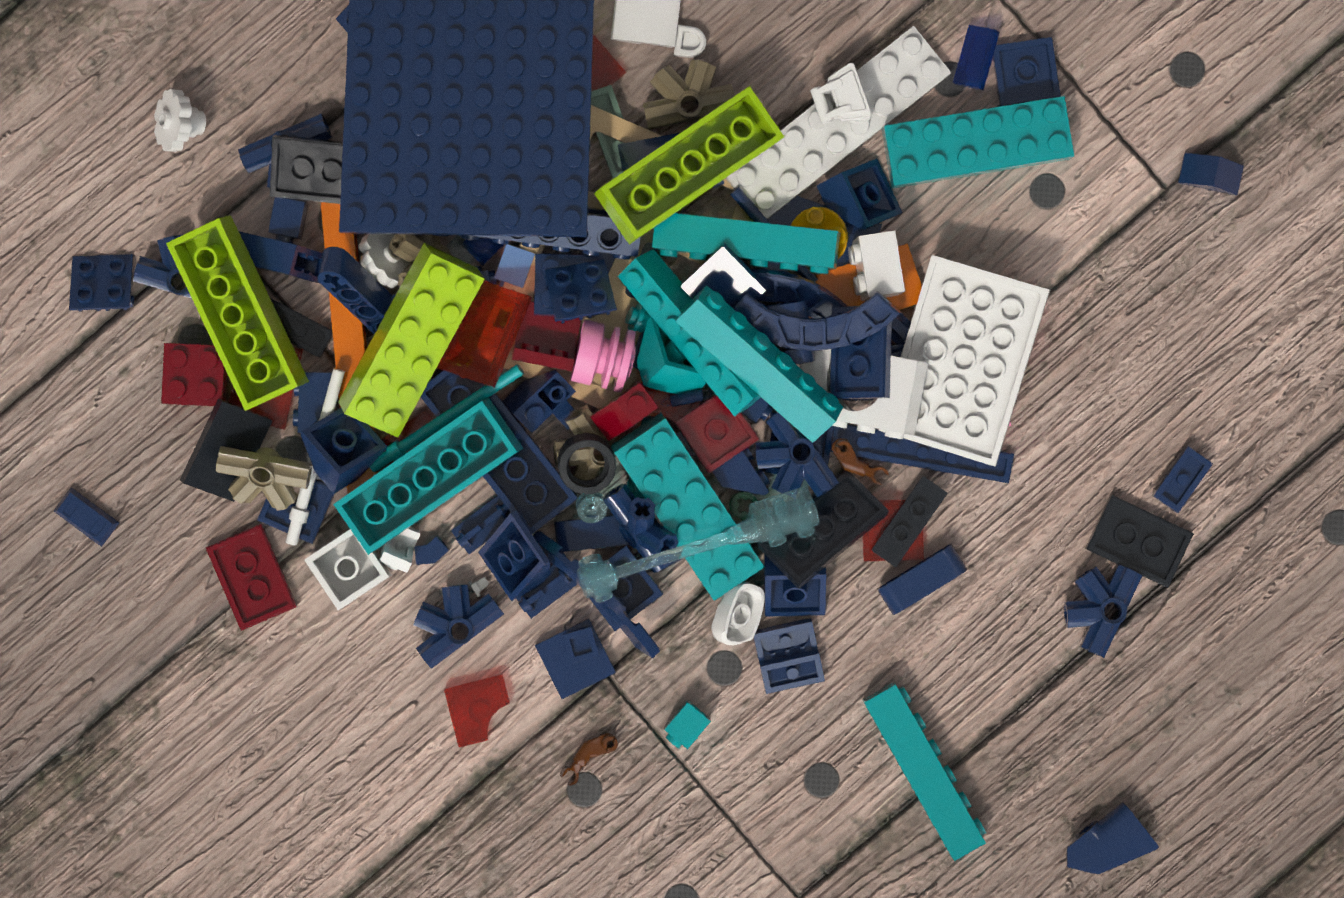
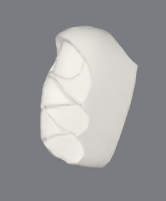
[711,581,765,645]

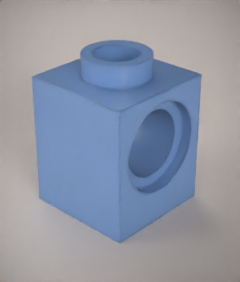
[494,244,535,288]

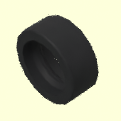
[557,433,616,495]

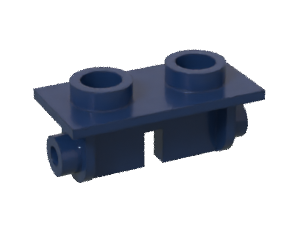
[451,496,511,555]
[517,565,577,619]

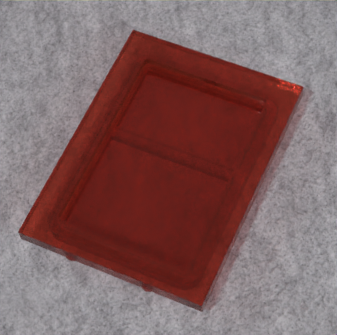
[436,281,532,388]

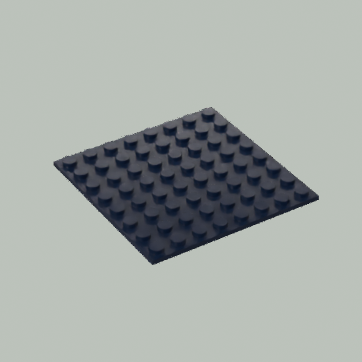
[339,0,594,237]

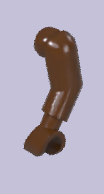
[832,438,889,485]
[560,733,618,786]

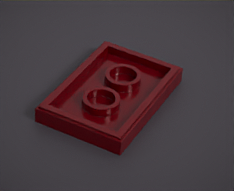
[206,524,298,631]

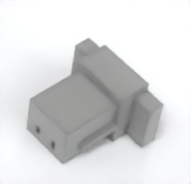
[468,577,489,597]

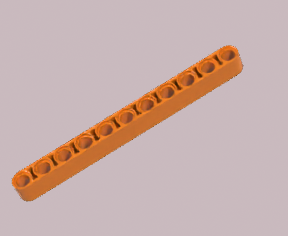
[321,202,379,494]

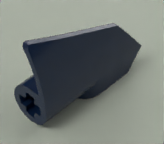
[1067,802,1159,874]

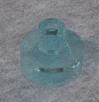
[575,492,607,523]

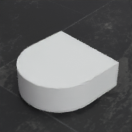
[674,25,706,58]

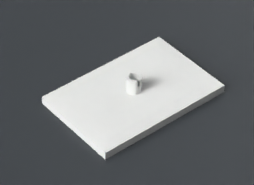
[879,255,1050,466]

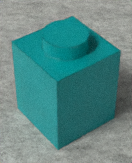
[664,700,711,749]

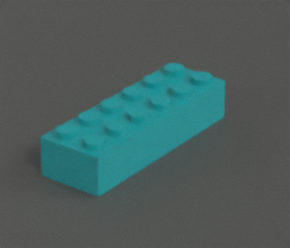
[882,96,1074,189]
[333,398,523,555]
[611,412,764,601]

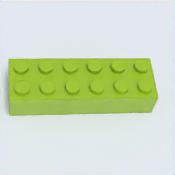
[594,86,784,245]
[166,215,309,411]
[338,243,485,438]

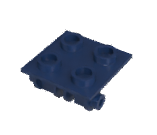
[69,254,134,312]
[545,259,617,324]

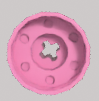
[570,319,636,393]

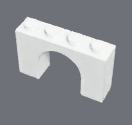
[800,349,928,439]

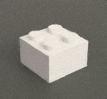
[848,230,905,301]
[305,529,392,610]

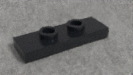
[871,476,948,567]

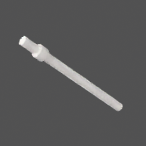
[285,368,345,545]

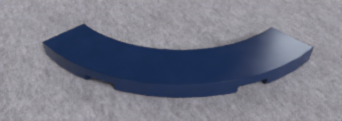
[751,269,848,318]
[733,291,900,351]
[533,531,660,658]

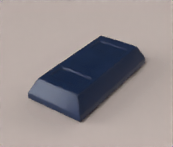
[54,487,120,547]

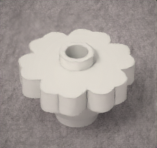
[154,89,206,152]
[359,234,410,288]

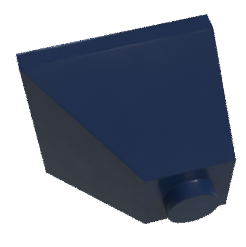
[817,158,903,230]
[301,408,387,494]

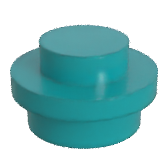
[625,303,651,333]

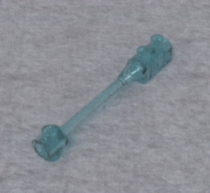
[577,486,819,603]

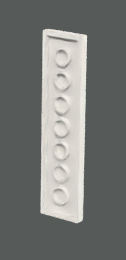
[726,26,951,219]

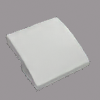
[611,0,681,48]

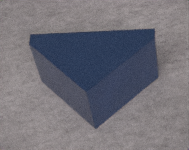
[1178,153,1244,196]

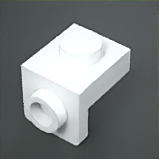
[379,527,420,573]

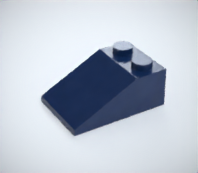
[478,511,550,601]

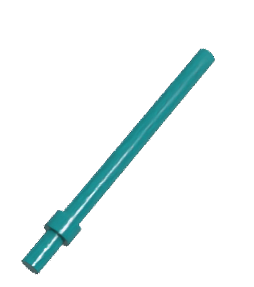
[370,364,524,473]

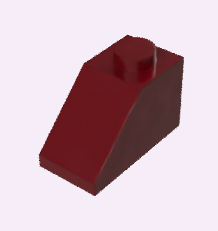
[590,380,658,441]

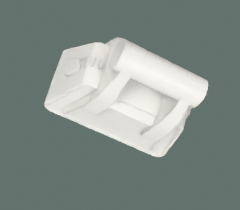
[810,63,871,124]

